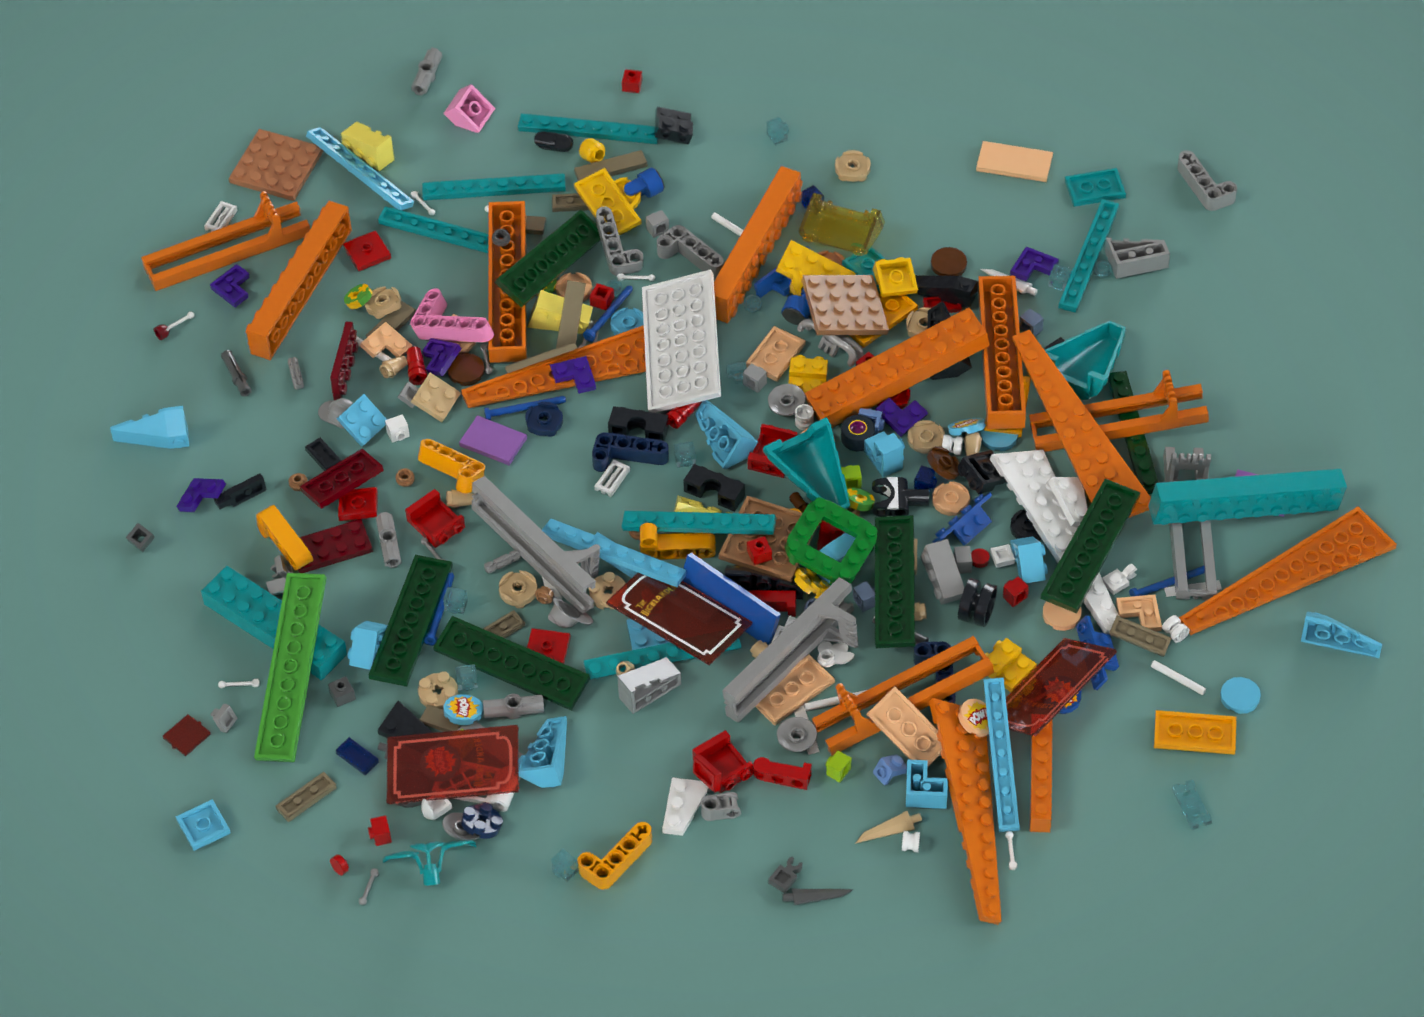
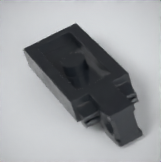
[213,473,267,510]

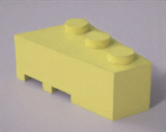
[341,121,394,171]
[527,290,593,334]

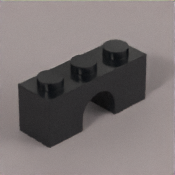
[608,406,669,441]
[683,464,745,512]

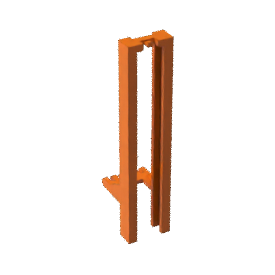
[141,191,310,291]
[1029,370,1209,452]
[812,636,994,756]

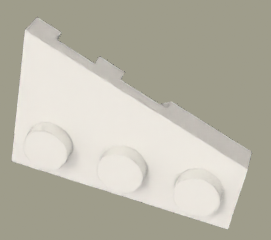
[1048,477,1088,526]
[662,777,711,836]

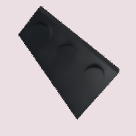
[378,700,440,755]

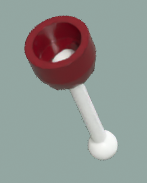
[153,312,194,340]

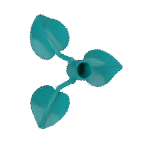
[383,840,476,886]

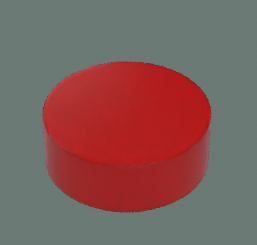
[971,548,990,568]
[330,854,349,876]

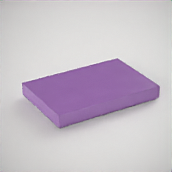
[459,415,527,465]

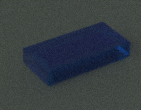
[335,737,379,775]

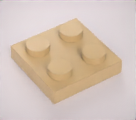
[411,372,461,422]

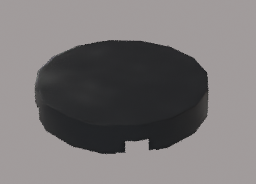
[1010,509,1042,541]

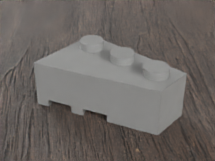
[1105,238,1170,279]
[921,539,964,605]
[618,657,681,714]

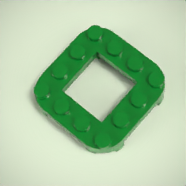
[784,497,877,586]

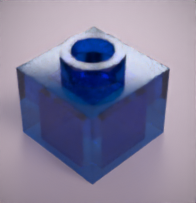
[801,185,824,214]
[914,465,938,493]

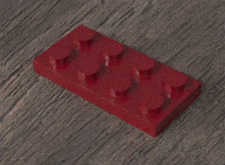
[330,321,358,400]
[300,449,384,509]
[298,519,373,573]

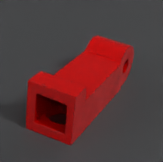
[748,590,797,617]
[753,757,812,790]

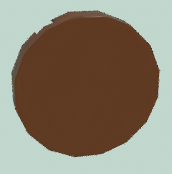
[931,247,967,276]
[448,353,485,386]
[927,446,960,480]

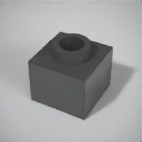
[126,523,155,552]
[328,676,356,707]

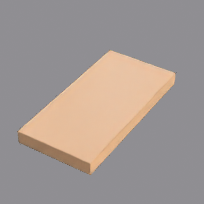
[976,141,1053,182]
[755,654,835,726]
[866,686,942,768]

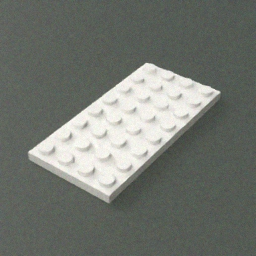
[642,270,721,413]

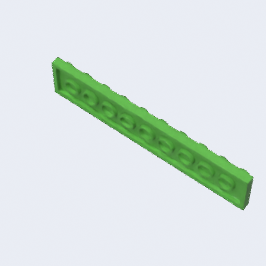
[254,573,327,762]

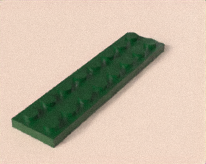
[495,209,607,308]
[1041,479,1140,614]
[875,515,915,649]
[369,554,453,687]
[433,616,590,711]

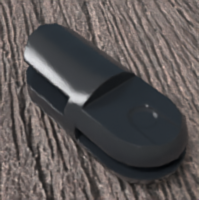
[534,131,573,152]

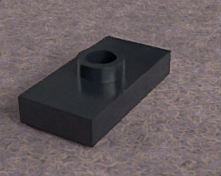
[305,437,342,471]

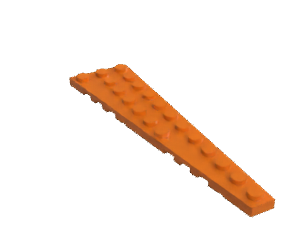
[461,325,646,408]
[1012,329,1151,518]
[1179,506,1397,635]
[929,698,1002,925]

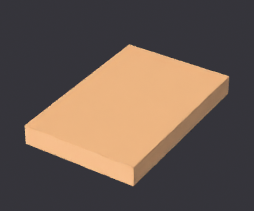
[745,326,806,382]

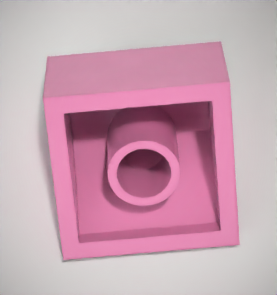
[443,84,495,133]

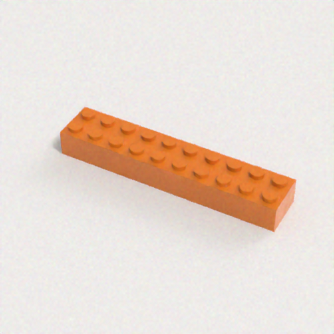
[714,166,803,323]
[246,201,352,360]
[488,201,527,363]
[978,276,1026,429]
[804,307,990,428]

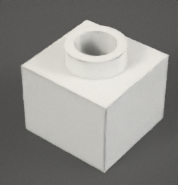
[385,414,410,443]

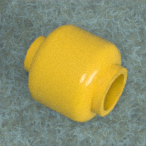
[579,138,605,163]

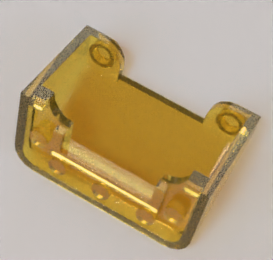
[798,193,885,256]

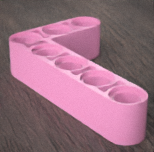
[410,288,494,342]

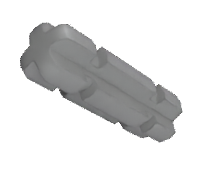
[288,357,304,390]
[484,550,521,573]

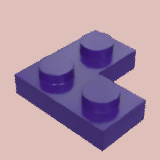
[1010,246,1059,282]
[210,264,250,308]
[422,338,462,377]
[550,356,596,394]
[875,398,928,437]
[176,478,226,512]

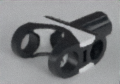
[872,477,929,517]

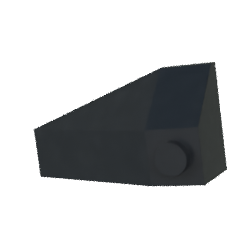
[915,275,978,308]
[927,301,972,380]
[725,565,803,600]

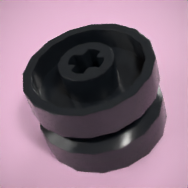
[958,578,997,627]

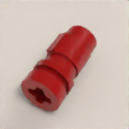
[407,346,427,385]
[666,401,702,429]

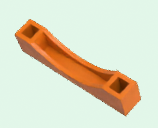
[1030,716,1052,833]

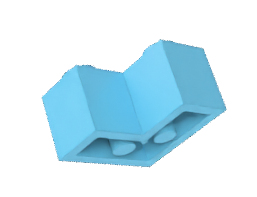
[864,431,905,478]
[1010,536,1048,583]
[348,621,388,670]
[906,760,948,809]

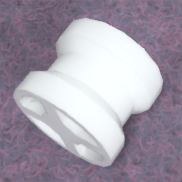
[902,831,920,853]

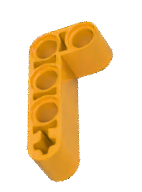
[418,439,485,493]
[256,505,313,570]
[640,523,716,560]
[578,822,652,890]

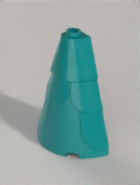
[1045,321,1126,400]
[762,417,850,510]

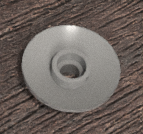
[768,384,806,416]
[777,717,817,752]
[442,813,480,841]

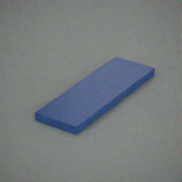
[680,553,781,646]

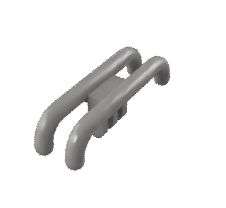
[797,319,864,367]

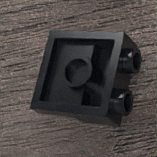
[655,107,693,144]
[957,450,1008,495]

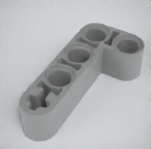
[1177,150,1237,211]
[596,206,643,276]
[657,225,724,279]

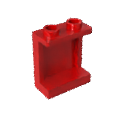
[748,424,798,478]
[405,489,465,548]
[692,730,753,794]

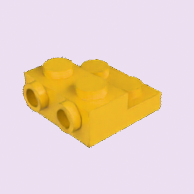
[873,257,918,297]
[788,355,828,393]
[980,638,1037,693]

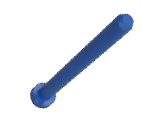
[583,285,633,342]
[484,396,566,420]
[1129,566,1205,597]
[424,572,454,646]

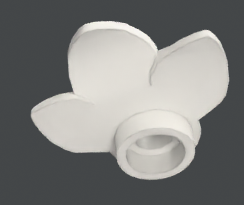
[817,641,854,667]

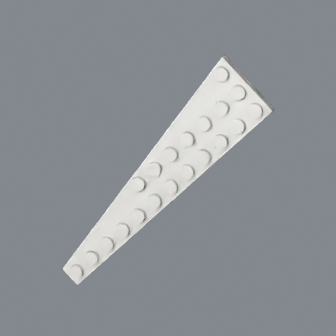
[990,450,1119,634]

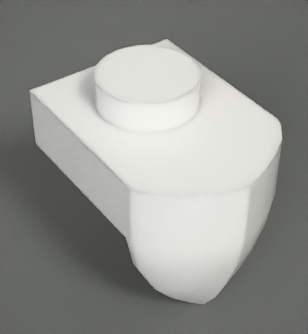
[421,790,453,820]

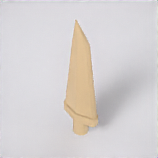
[856,811,922,843]

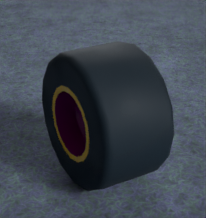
[841,415,875,452]

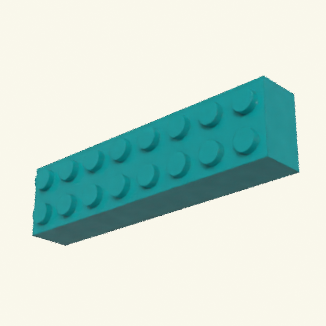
[201,566,347,681]

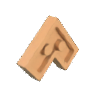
[360,322,413,358]
[1116,594,1162,631]

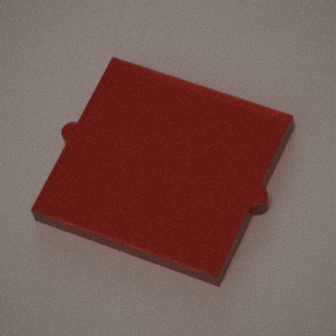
[162,714,211,756]

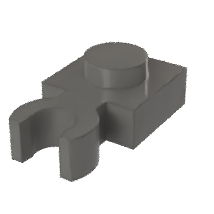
[768,857,802,893]

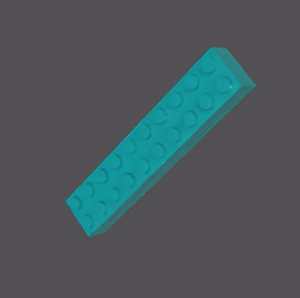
[1148,469,1347,525]

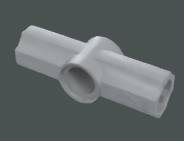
[411,48,442,96]
[376,512,401,568]
[483,694,544,719]

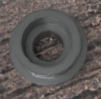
[492,229,510,246]

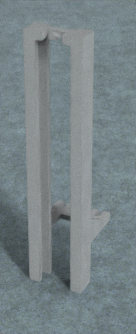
[1163,447,1217,600]
[472,476,600,614]
[723,578,859,723]

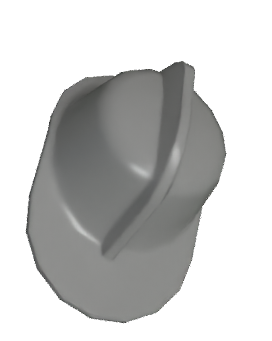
[318,398,353,429]
[548,597,593,628]

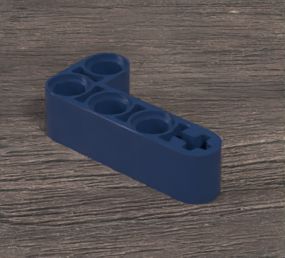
[592,432,669,472]
[913,641,956,704]

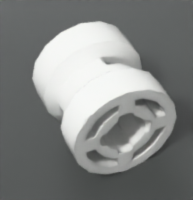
[795,404,814,430]
[942,434,963,456]
[1162,615,1190,643]

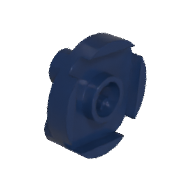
[525,402,563,437]
[461,802,503,839]

